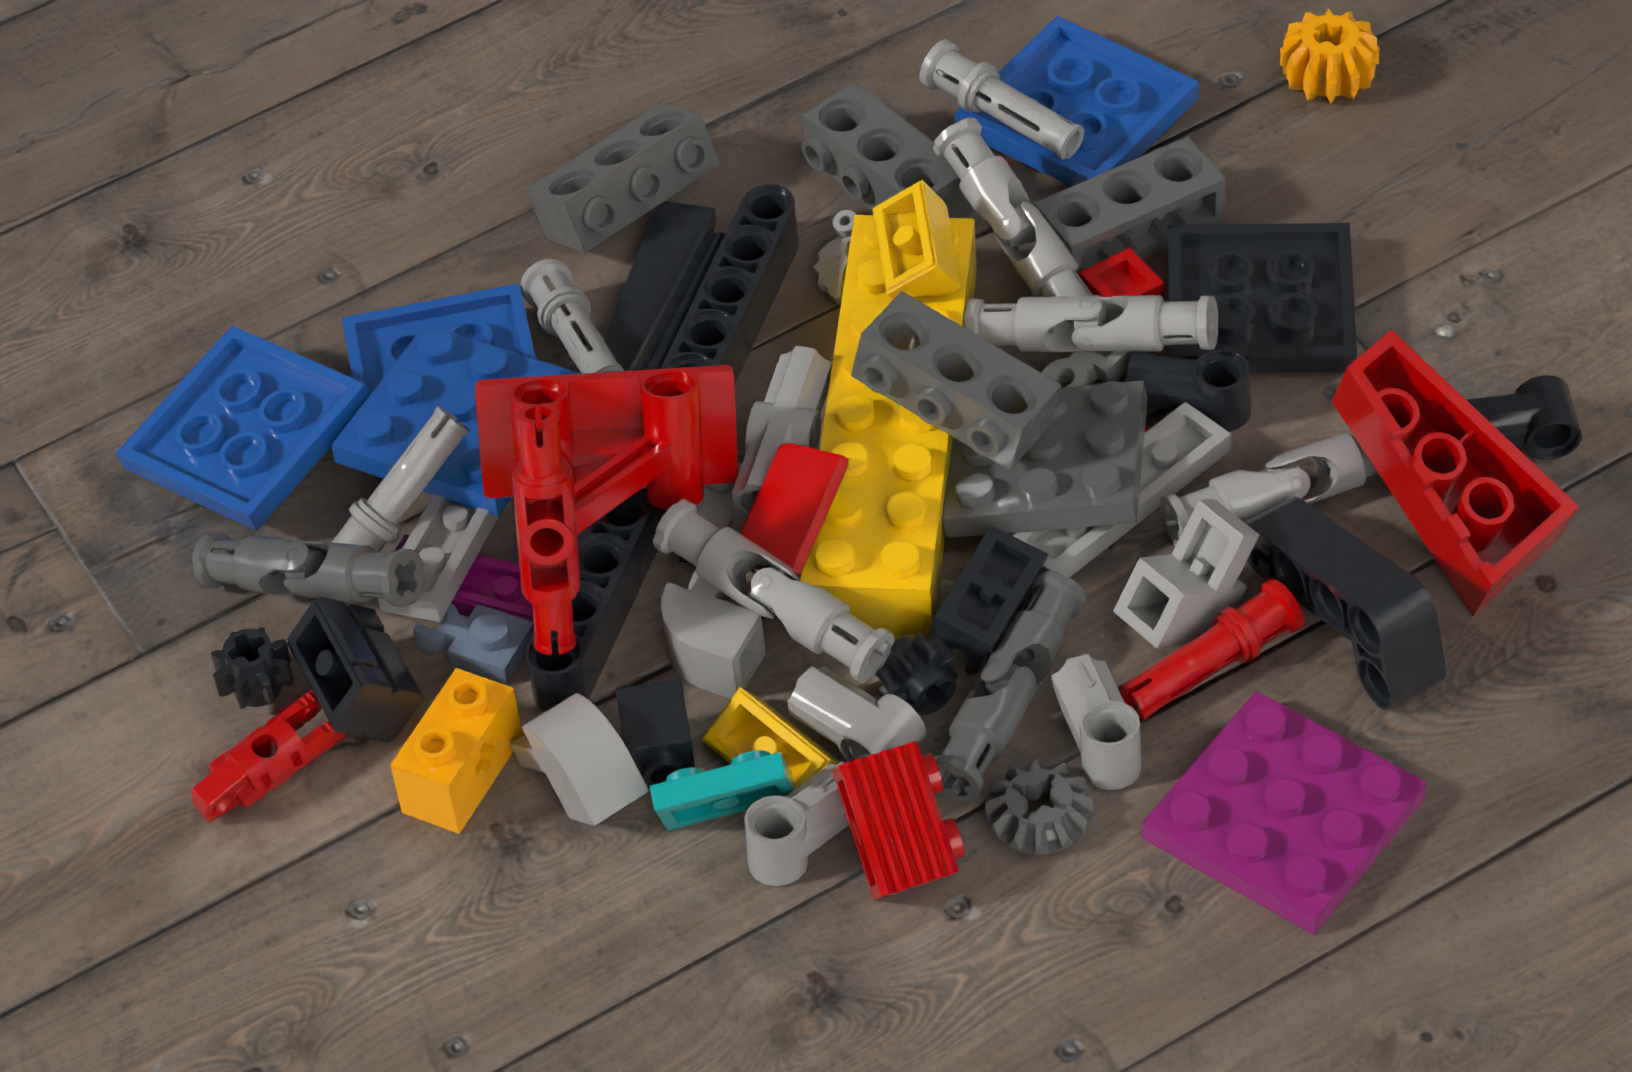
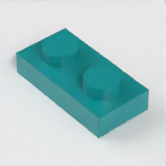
[650,750,795,831]

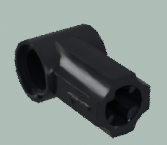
[1126,349,1251,432]
[1466,375,1582,460]

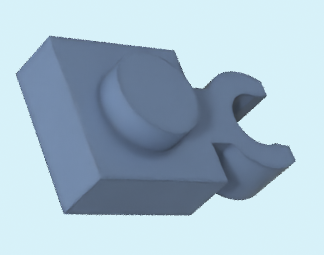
[413,603,534,685]

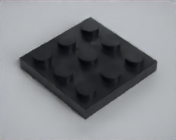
[1168,223,1357,373]

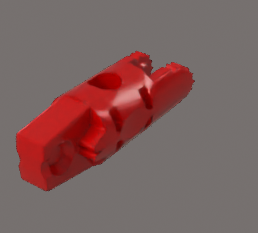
[191,690,348,823]

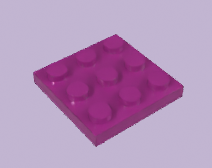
[1142,691,1427,935]

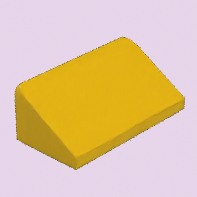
[872,180,962,300]
[701,687,840,789]

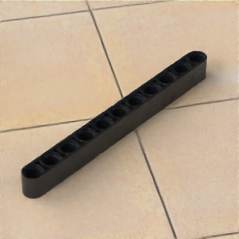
[525,184,799,711]

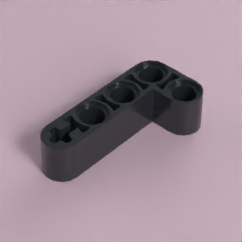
[1244,496,1446,710]

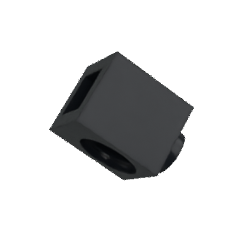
[616,678,695,789]

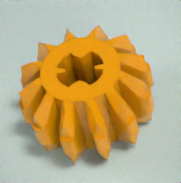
[1280,8,1380,104]

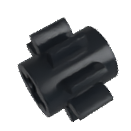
[211,627,294,709]
[875,633,958,715]

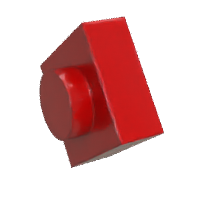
[1079,247,1164,299]

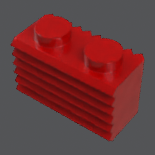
[832,741,965,901]

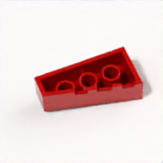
[1331,329,1579,616]

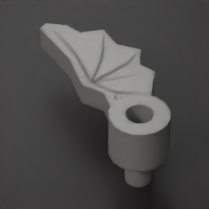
[813,210,857,305]

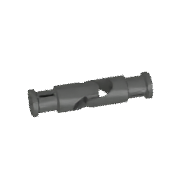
[192,532,425,607]
[934,571,1086,803]

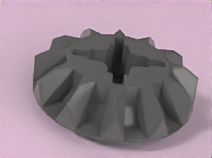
[985,757,1093,854]

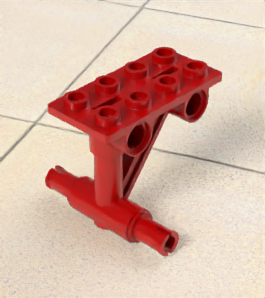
[475,365,738,655]

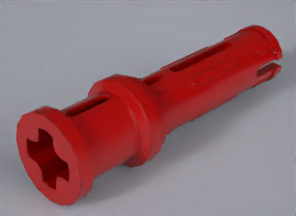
[1118,579,1304,723]

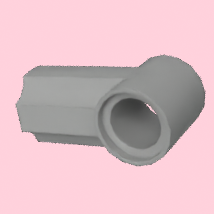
[1051,654,1142,790]
[788,666,926,762]
[744,761,849,886]

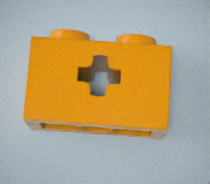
[390,668,523,834]

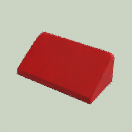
[740,443,849,575]

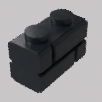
[287,597,423,743]

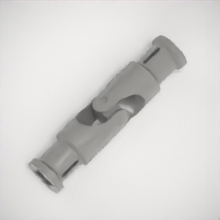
[933,117,1101,325]
[964,295,1218,352]
[1160,432,1378,546]
[653,499,895,683]

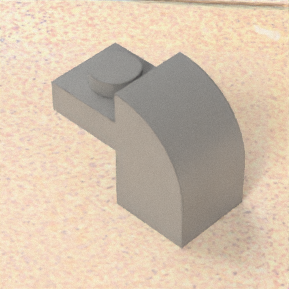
[1113,499,1259,649]
[661,570,766,699]
[510,693,649,826]

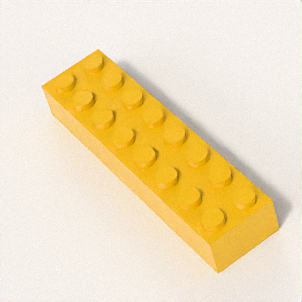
[800,215,977,640]

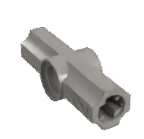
[732,346,832,516]

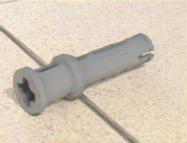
[919,39,1085,160]
[520,259,624,374]
[332,406,471,553]

